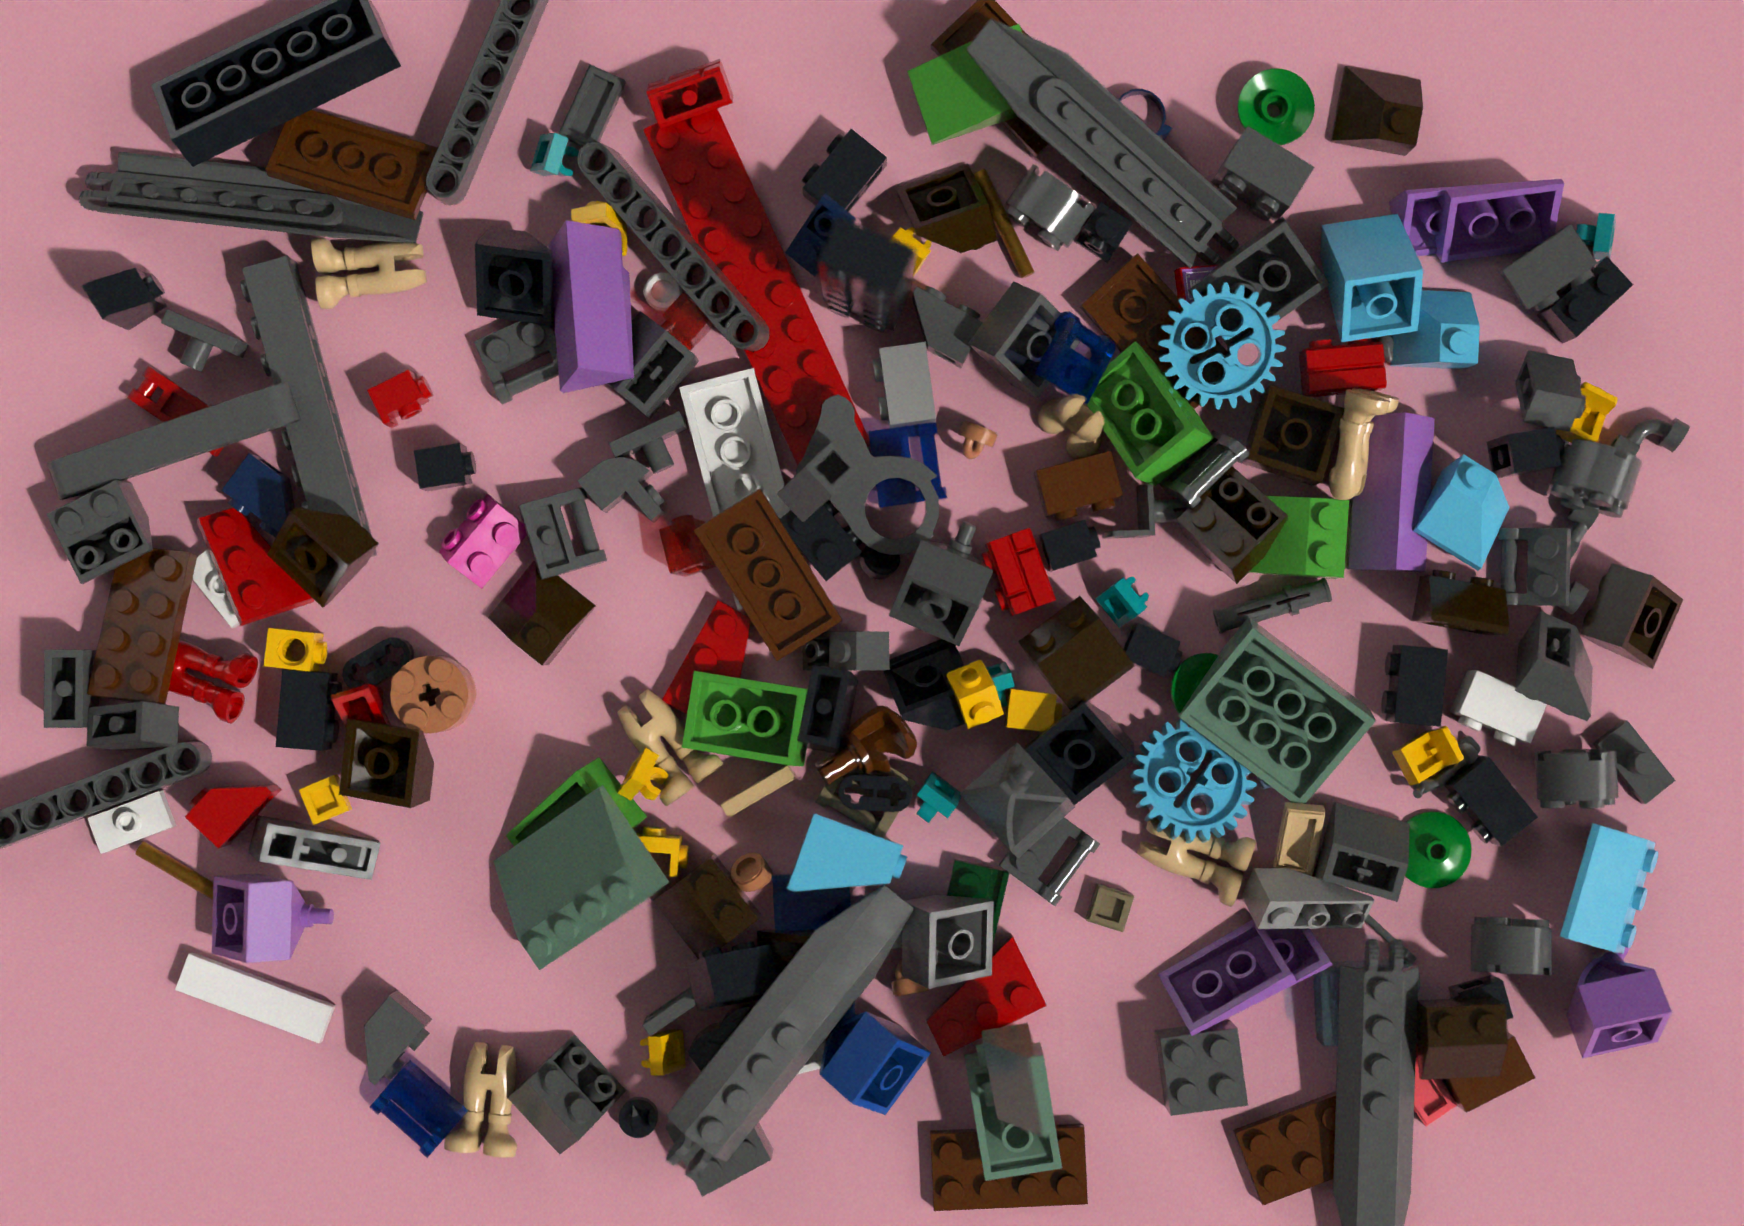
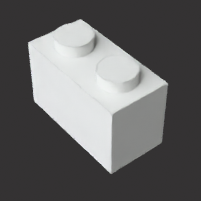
[1449,670,1547,747]

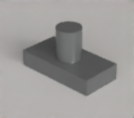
[161,309,249,372]
[609,411,688,474]
[1593,720,1676,804]

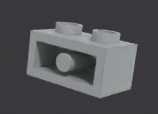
[873,342,936,429]

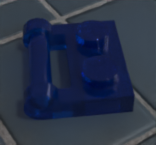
[1035,311,1116,404]
[868,422,947,509]
[369,1060,468,1158]

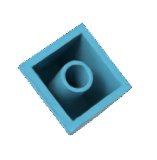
[1320,214,1424,342]
[787,814,907,892]

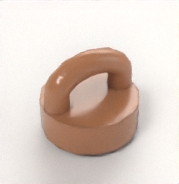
[957,420,998,459]
[730,852,773,892]
[891,961,929,997]

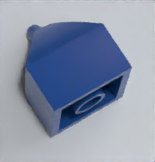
[820,1002,931,1115]

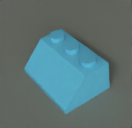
[1560,823,1658,954]

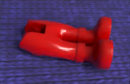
[168,640,258,724]

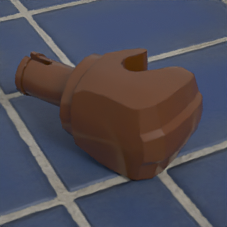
[815,706,917,785]

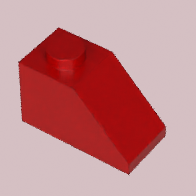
[185,784,282,849]

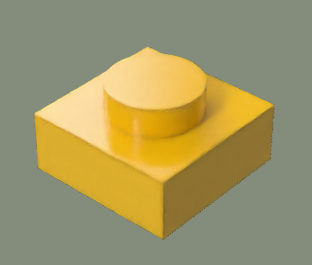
[299,774,352,825]

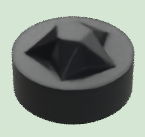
[860,545,900,580]
[619,1097,658,1138]

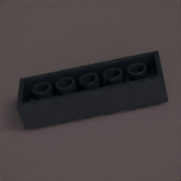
[151,0,401,167]
[818,216,916,333]

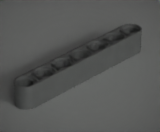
[426,0,549,205]
[577,142,770,351]
[47,382,301,500]
[0,740,212,849]

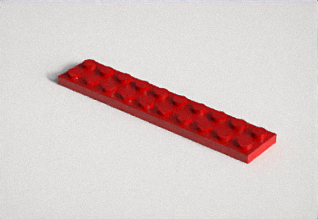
[643,108,872,466]

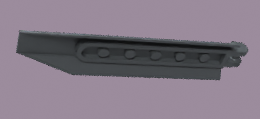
[966,19,1239,268]
[79,152,423,243]
[666,884,914,1180]
[1333,939,1419,1226]

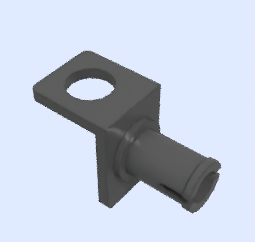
[1102,483,1189,539]

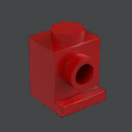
[367,369,433,428]

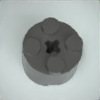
[1006,164,1095,251]
[1549,440,1642,518]
[1535,749,1618,808]
[1471,917,1552,975]

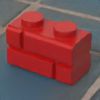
[646,59,733,128]
[1299,338,1387,397]
[981,528,1056,616]

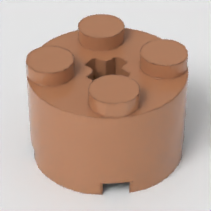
[390,656,476,734]

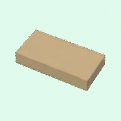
[721,765,795,817]
[1273,802,1326,876]

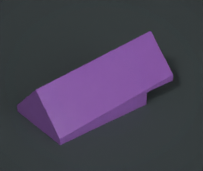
[1389,179,1564,263]
[548,220,634,393]
[1347,412,1435,572]
[1158,920,1332,1036]

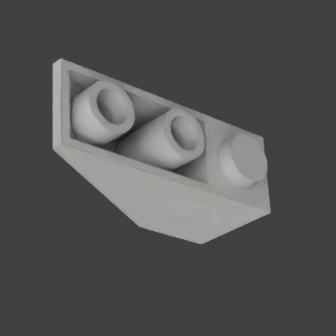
[1242,868,1374,929]

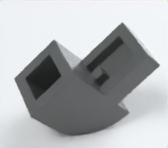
[578,457,665,523]

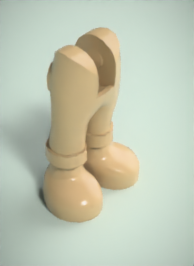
[311,237,427,309]
[1328,388,1399,500]
[1038,394,1104,460]
[617,688,723,806]
[1137,818,1256,907]
[444,1042,517,1158]

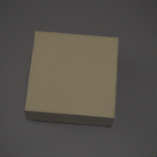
[1085,883,1134,932]

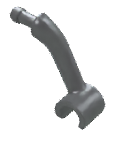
[1413,736,1481,798]

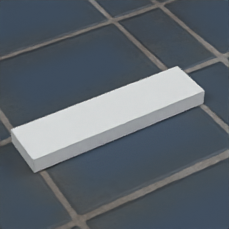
[175,952,336,1043]

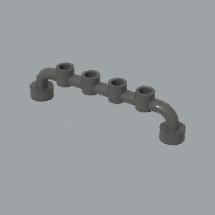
[1558,418,1690,615]

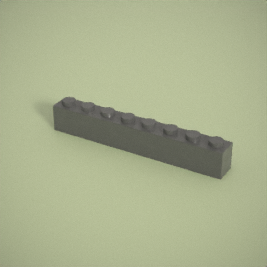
[240,256,377,557]

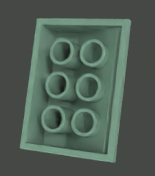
[1178,617,1376,804]
[494,785,669,970]

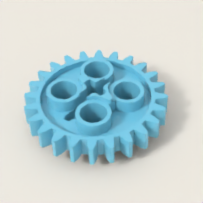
[1158,282,1286,409]
[1130,719,1257,843]

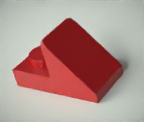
[331,683,391,727]

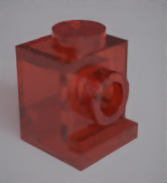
[661,293,714,351]
[659,515,717,577]

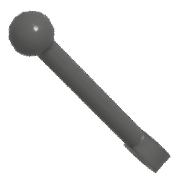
[1365,914,1417,964]

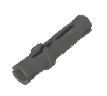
[1213,578,1332,634]

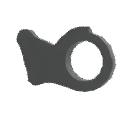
[796,395,939,555]

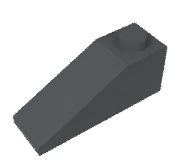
[248,815,381,880]

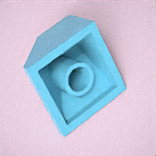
[1390,290,1480,369]
[1413,454,1510,571]

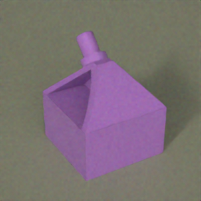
[212,874,334,963]
[1566,947,1672,1058]

